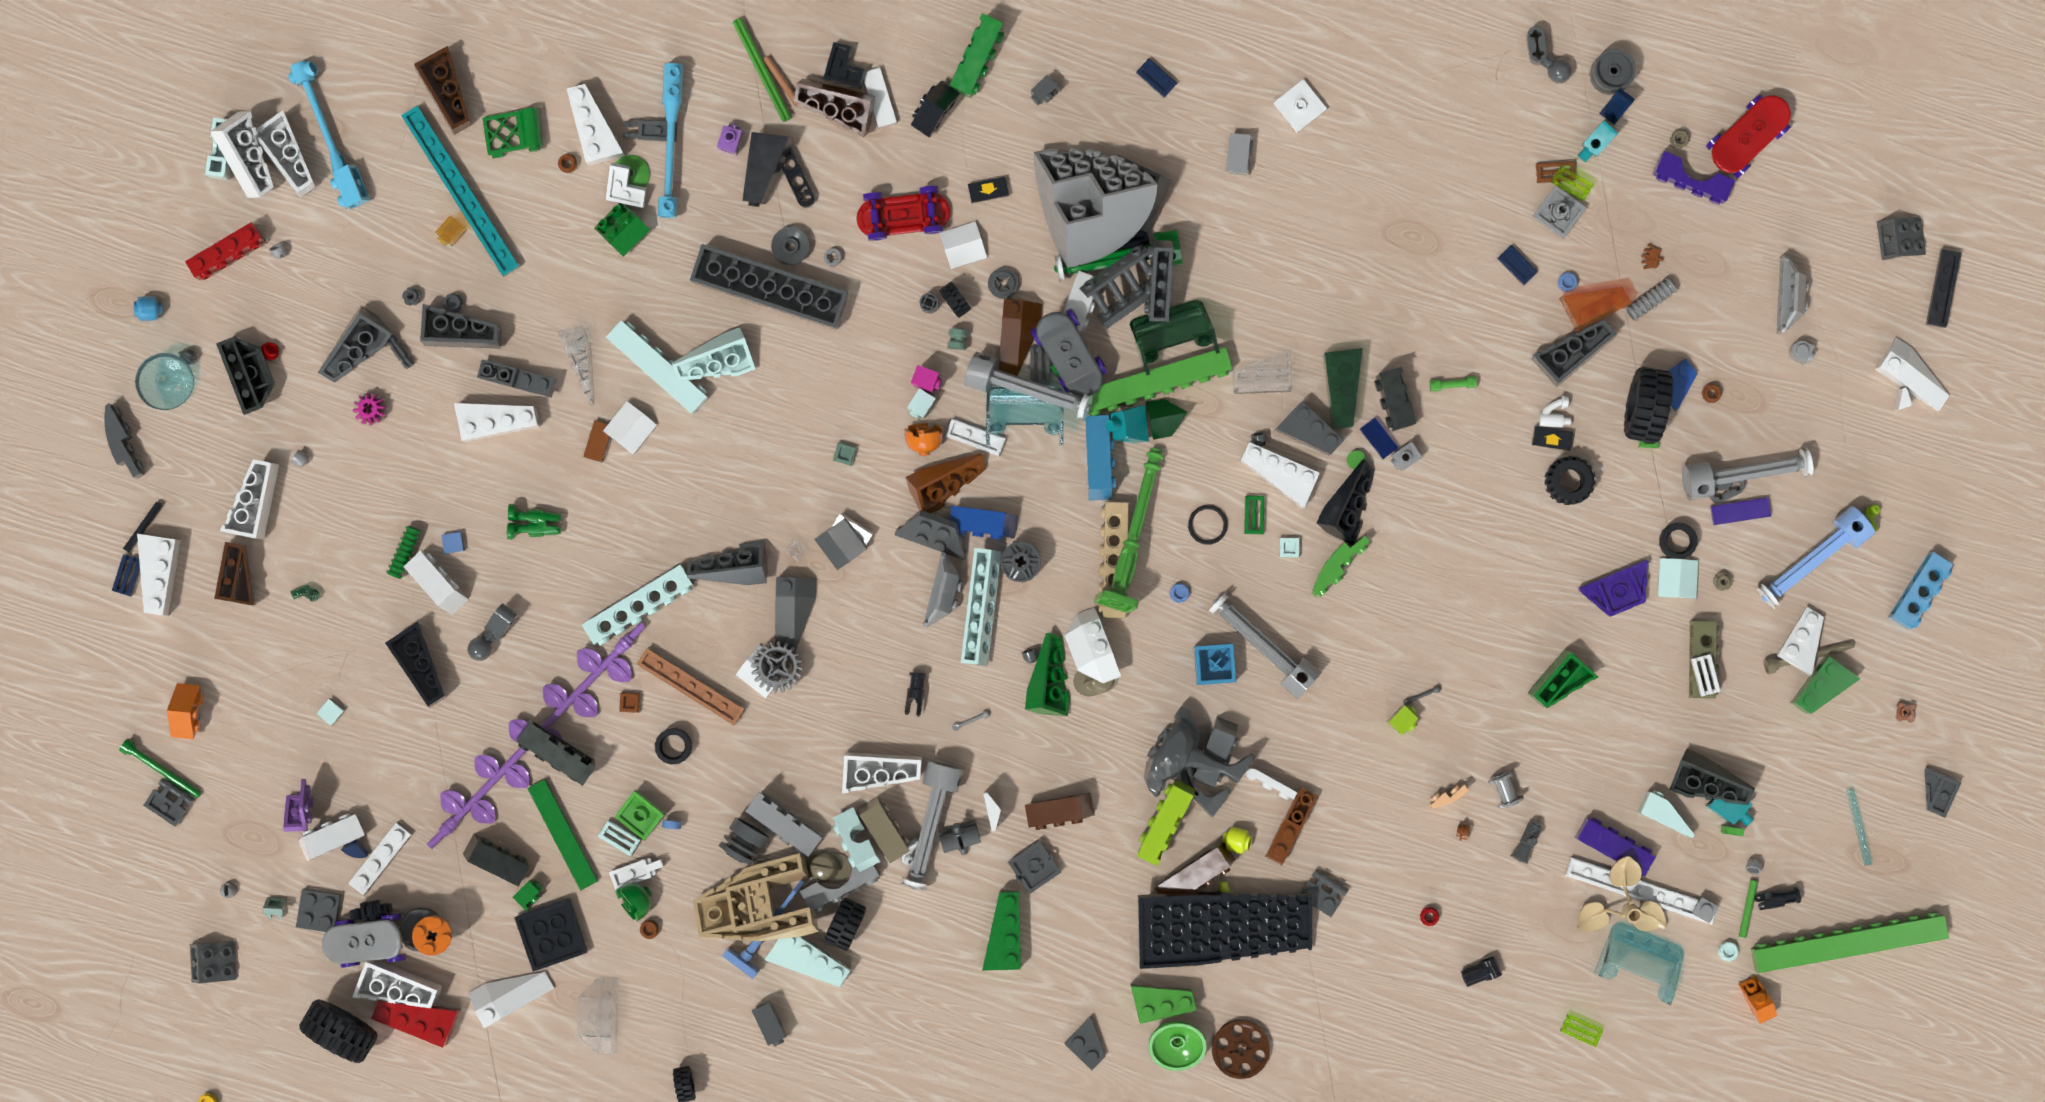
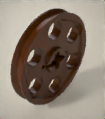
[1212,1020,1270,1079]

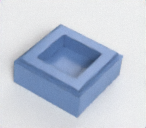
[441,532,464,554]

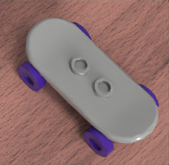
[322,913,407,968]

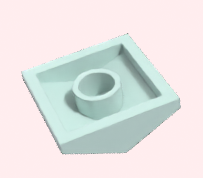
[1657,558,1698,599]

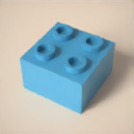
[1194,644,1236,685]

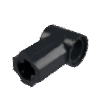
[1460,956,1502,987]

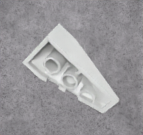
[1875,337,1950,412]
[469,971,555,1028]

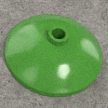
[1148,1021,1207,1071]

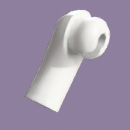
[902,837,918,866]

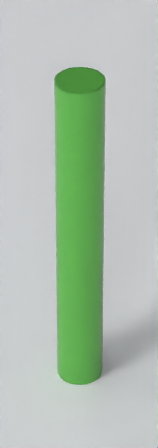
[1739,880,1758,938]

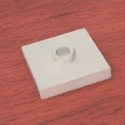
[1273,79,1327,133]

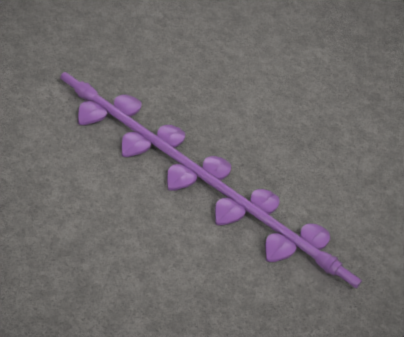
[427,622,646,849]

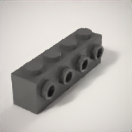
[1144,240,1174,322]

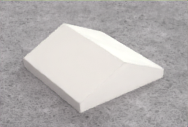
[939,221,987,269]
[603,401,657,455]
[736,645,789,698]
[984,792,1001,832]

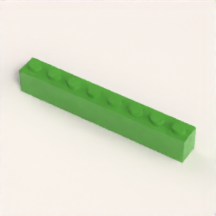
[1080,347,1232,416]

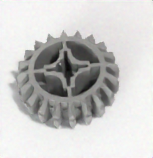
[751,641,803,693]

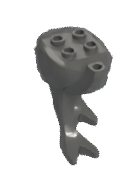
[1144,707,1255,817]

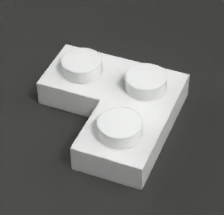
[606,162,647,208]

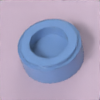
[1558,272,1578,292]
[1170,584,1189,603]
[662,820,682,829]

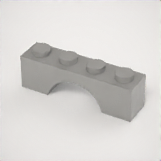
[800,865,880,913]

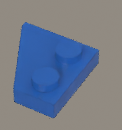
[1668,359,1697,411]

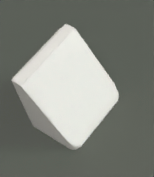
[1894,387,1912,411]

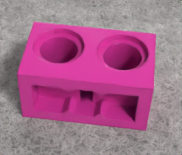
[911,365,942,394]

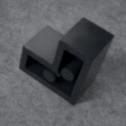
[911,81,960,138]

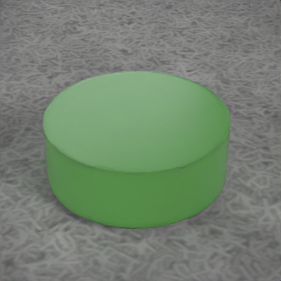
[1347,450,1366,470]

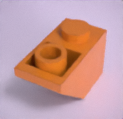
[1739,976,1777,1024]

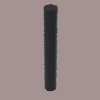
[123,501,163,552]

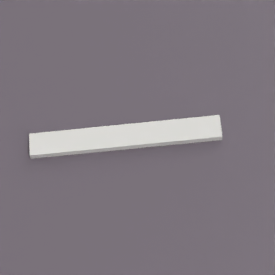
[1565,857,1716,924]

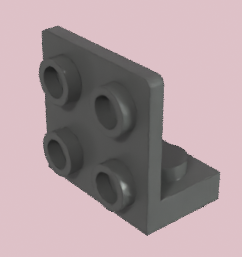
[1877,217,1926,260]
[190,941,236,984]

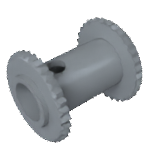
[1488,771,1524,808]

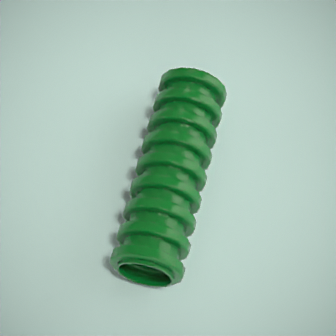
[386,525,422,579]

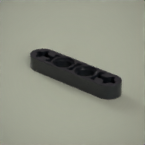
[782,148,815,208]

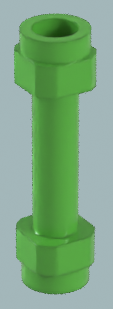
[1429,376,1477,392]

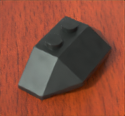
[216,337,275,415]

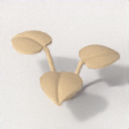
[1577,856,1666,931]

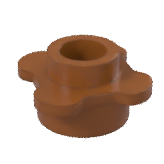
[1896,702,1916,722]

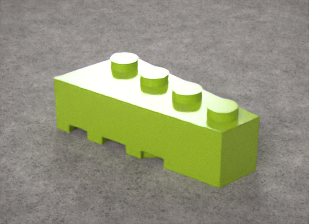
[1137,779,1196,867]

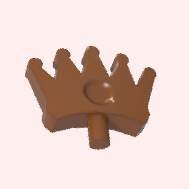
[1641,244,1663,270]

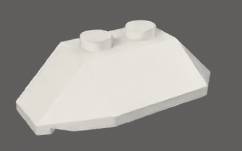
[1064,607,1121,683]

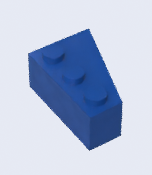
[950,506,1018,540]

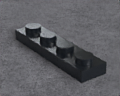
[1926,249,1961,328]

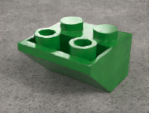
[594,203,650,257]

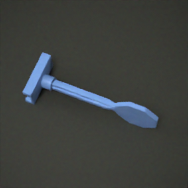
[722,879,805,979]

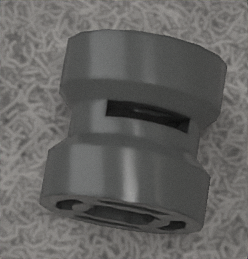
[919,293,939,314]

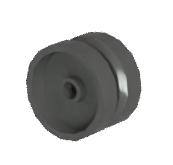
[1589,49,1636,95]
[399,907,439,952]

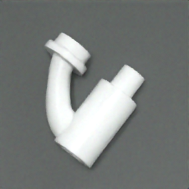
[1539,395,1571,428]

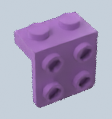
[283,779,313,832]

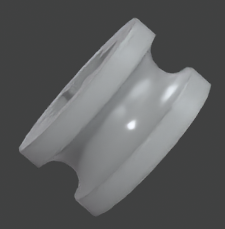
[824,249,841,267]

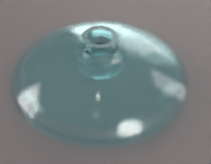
[135,353,194,410]

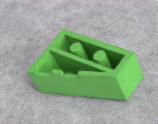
[1130,984,1196,1024]

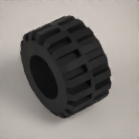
[1544,456,1596,505]
[825,898,866,951]

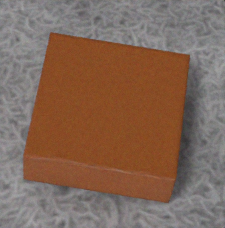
[619,693,640,713]

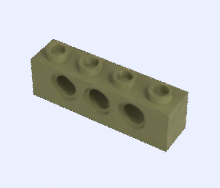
[1689,621,1720,698]

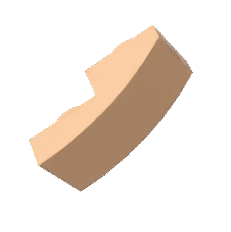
[1429,784,1469,808]

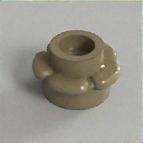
[1670,130,1689,149]
[1713,572,1732,591]

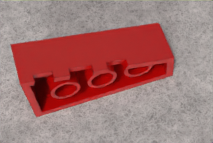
[371,1000,461,1048]

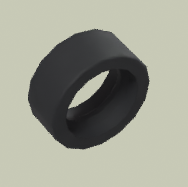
[1659,523,1698,559]
[655,728,692,765]

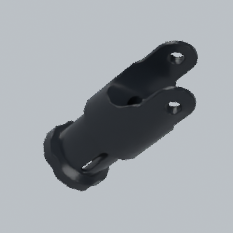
[905,672,927,717]
[1754,887,1801,910]

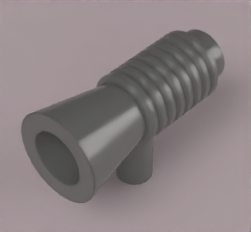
[1510,820,1542,864]

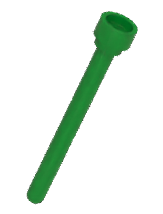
[119,738,201,798]

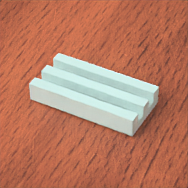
[598,820,641,856]

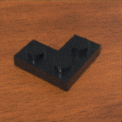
[823,42,866,89]

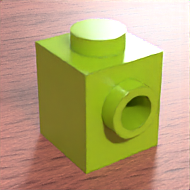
[1387,705,1419,735]

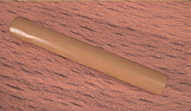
[763,55,799,107]

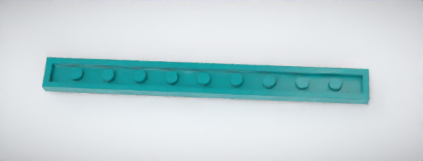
[401,106,520,277]

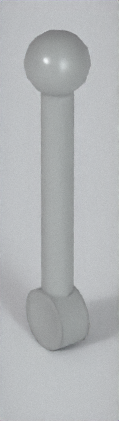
[952,711,990,731]

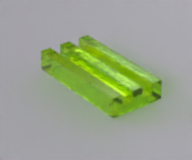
[1551,165,1594,201]
[1560,1013,1603,1047]

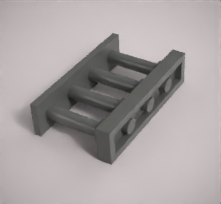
[1079,244,1150,329]

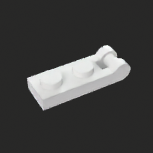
[1246,768,1297,800]

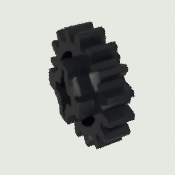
[350,900,393,922]

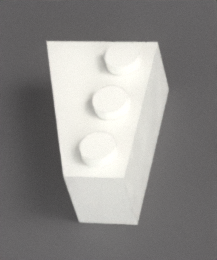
[404,551,469,615]

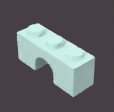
[205,118,231,180]
[833,808,881,872]

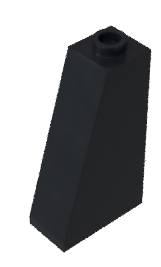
[742,132,793,207]

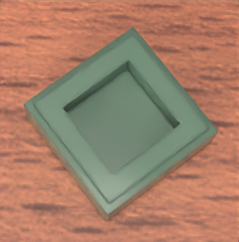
[833,442,857,466]

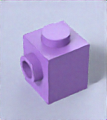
[717,124,743,155]

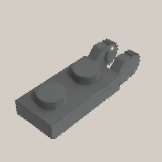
[623,120,678,142]

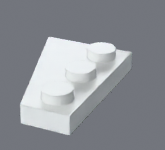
[1777,607,1824,676]

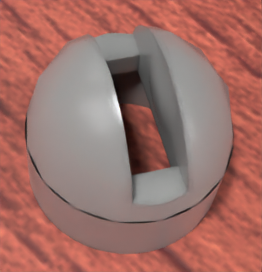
[269,242,287,259]
[291,450,308,467]
[1746,858,1762,875]
[220,882,237,898]

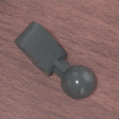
[1526,26,1572,83]
[467,603,518,661]

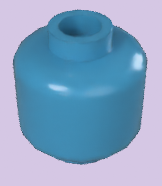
[134,296,162,321]

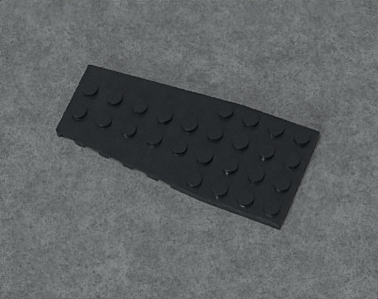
[1138,892,1312,969]

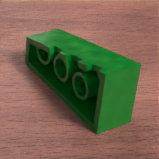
[982,891,1021,971]

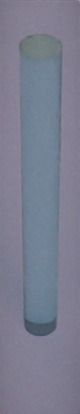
[1846,789,1872,866]

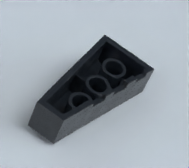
[385,621,446,708]

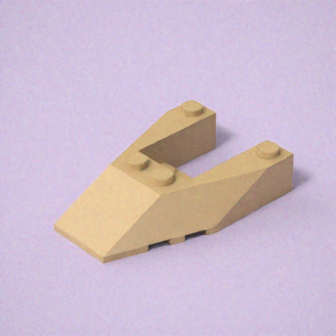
[693,853,819,941]

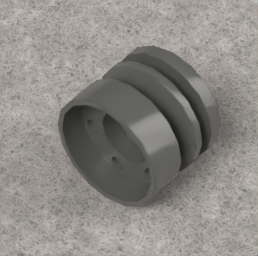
[1001,542,1041,583]
[718,817,770,866]

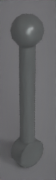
[1403,685,1441,705]

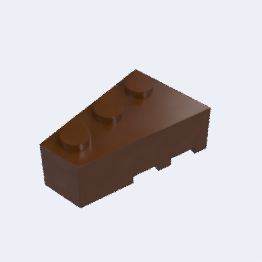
[214,542,254,606]
[1025,793,1094,830]

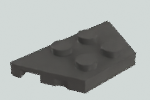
[895,510,966,560]

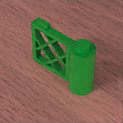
[482,108,544,159]

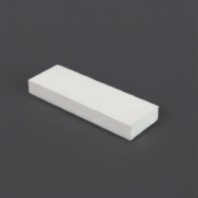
[864,68,897,128]
[945,419,1006,456]

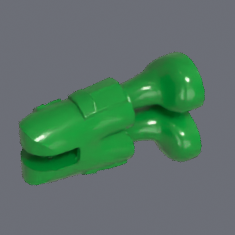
[507,504,562,540]

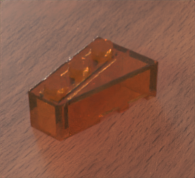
[1559,286,1631,332]

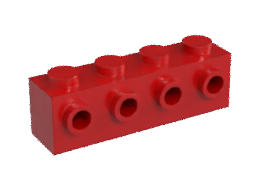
[185,222,266,280]

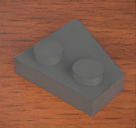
[1924,767,1961,818]
[1064,1016,1105,1070]

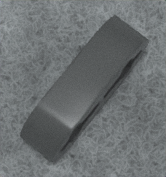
[1709,481,1745,503]

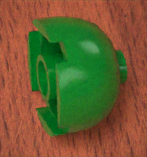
[615,882,652,922]

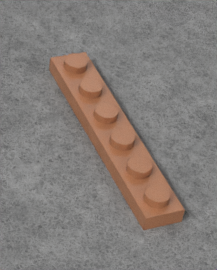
[637,648,744,725]

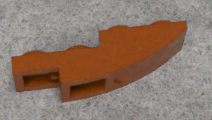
[1265,787,1318,866]

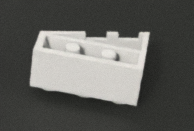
[298,813,365,862]

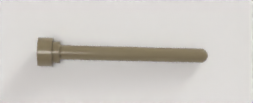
[1764,641,1855,674]

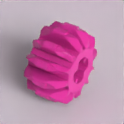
[353,393,386,425]

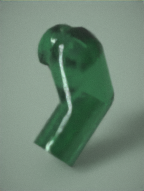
[291,585,320,602]

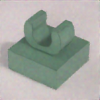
[263,897,287,920]

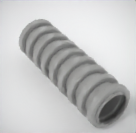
[1626,278,1677,321]

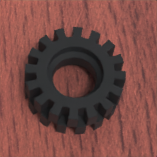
[939,282,971,318]
[673,1066,696,1102]

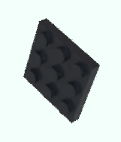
[514,898,588,972]

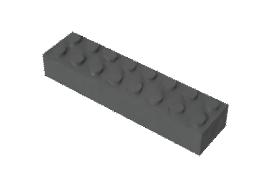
[690,244,849,330]

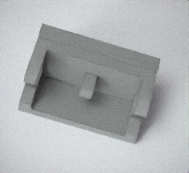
[1226,133,1253,176]

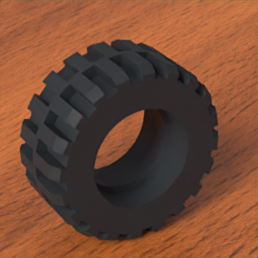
[1624,367,1673,443]
[299,999,377,1063]

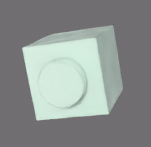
[907,388,936,419]

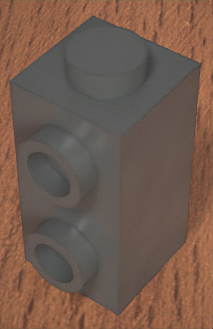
[752,1001,787,1047]

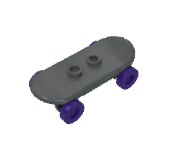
[1031,308,1108,398]

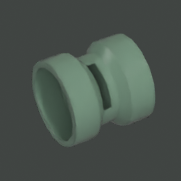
[947,328,968,350]

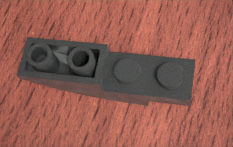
[477,359,557,398]
[104,403,145,478]

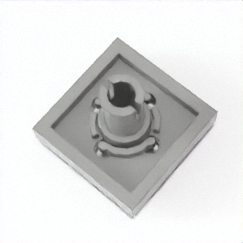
[1532,185,1586,239]

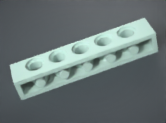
[961,548,1002,666]
[582,565,694,646]

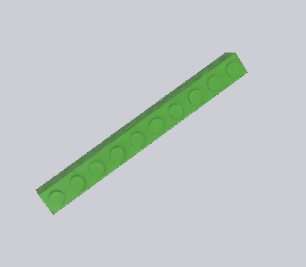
[1751,912,1949,973]

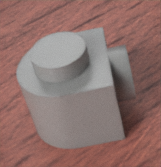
[1789,341,1815,365]

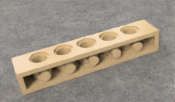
[1099,502,1128,618]

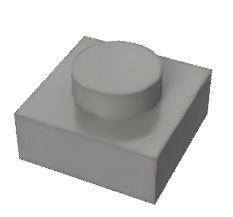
[1691,897,1719,924]

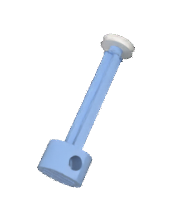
[1756,506,1875,609]

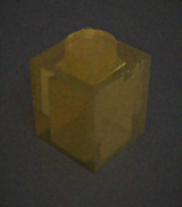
[435,215,467,247]

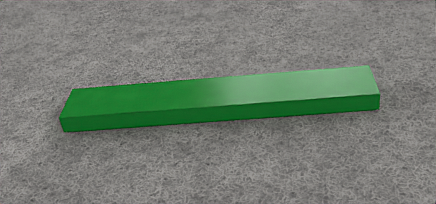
[527,779,598,891]

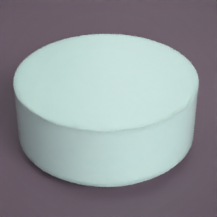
[1718,941,1739,961]

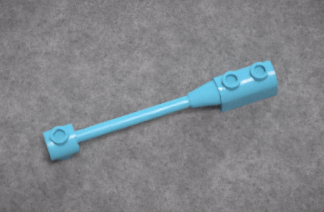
[288,60,370,209]
[658,63,683,218]

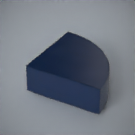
[341,839,369,858]

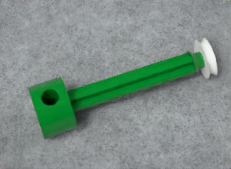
[1054,229,1183,283]

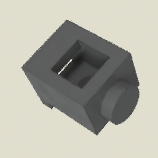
[1030,75,1060,105]

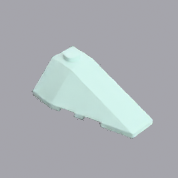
[672,327,755,381]

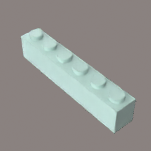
[606,321,708,415]

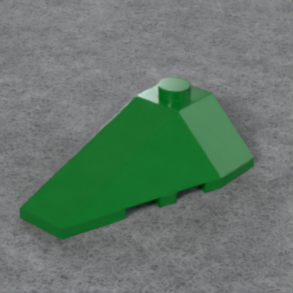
[1025,633,1070,716]

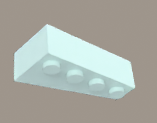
[765,936,851,987]

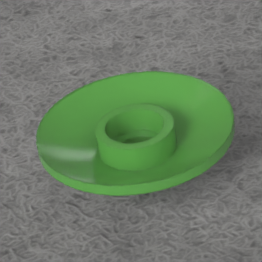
[616,155,650,187]

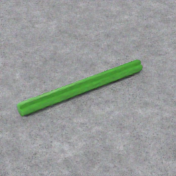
[733,18,792,122]

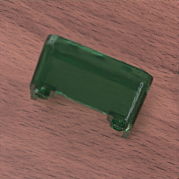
[1129,300,1220,376]

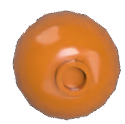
[904,423,943,456]

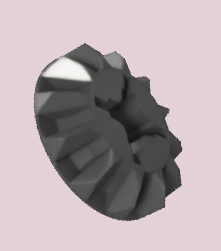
[988,268,1018,299]

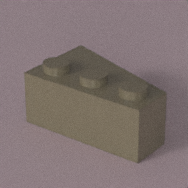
[858,796,910,863]

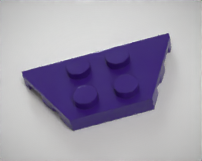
[1578,560,1648,617]

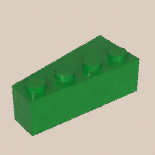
[949,13,1005,98]

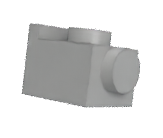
[1391,442,1422,471]

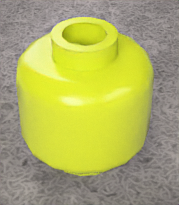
[1222,827,1252,854]

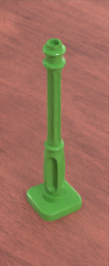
[1094,448,1164,613]

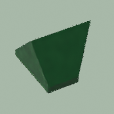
[1146,399,1188,440]

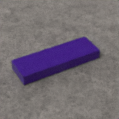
[1710,498,1771,525]

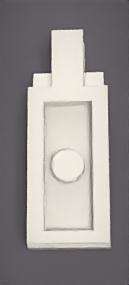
[609,858,664,890]

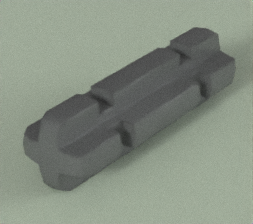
[386,334,414,369]

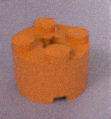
[412,915,453,956]

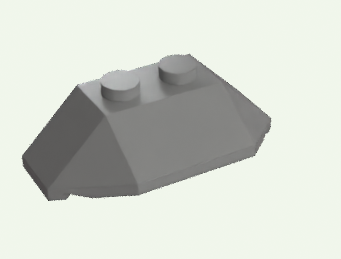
[1776,255,1809,334]
[923,552,962,627]

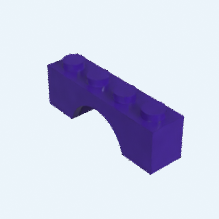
[1652,151,1735,205]

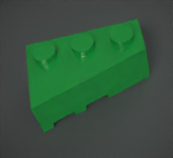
[1527,650,1598,708]

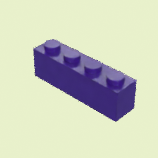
[1575,817,1656,877]

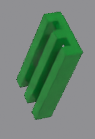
[1244,496,1264,535]

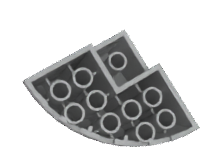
[1034,148,1157,268]

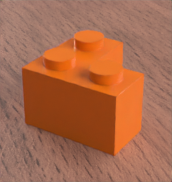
[167,683,204,740]

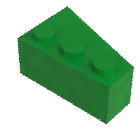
[1790,656,1860,714]

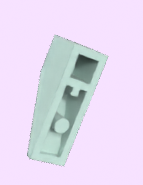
[1638,790,1694,838]

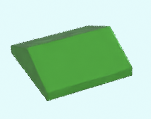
[615,789,665,841]

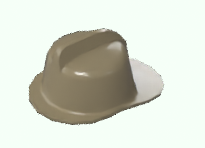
[1073,671,1119,697]
[806,851,852,884]

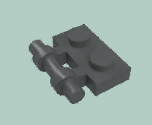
[143,778,195,827]
[1300,869,1348,917]

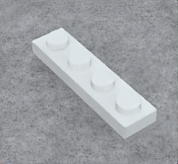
[348,823,412,895]

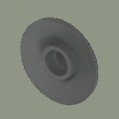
[771,227,810,265]

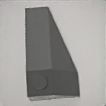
[318,306,392,383]

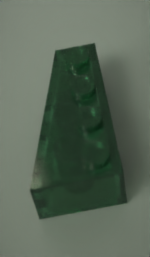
[1323,348,1363,430]

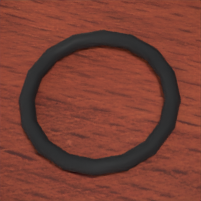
[1188,505,1227,545]

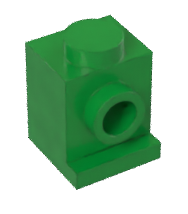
[512,880,543,911]

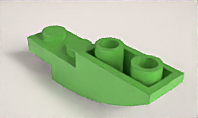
[1311,536,1370,597]

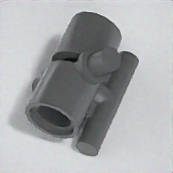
[938,820,981,855]

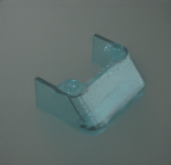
[986,387,1064,445]

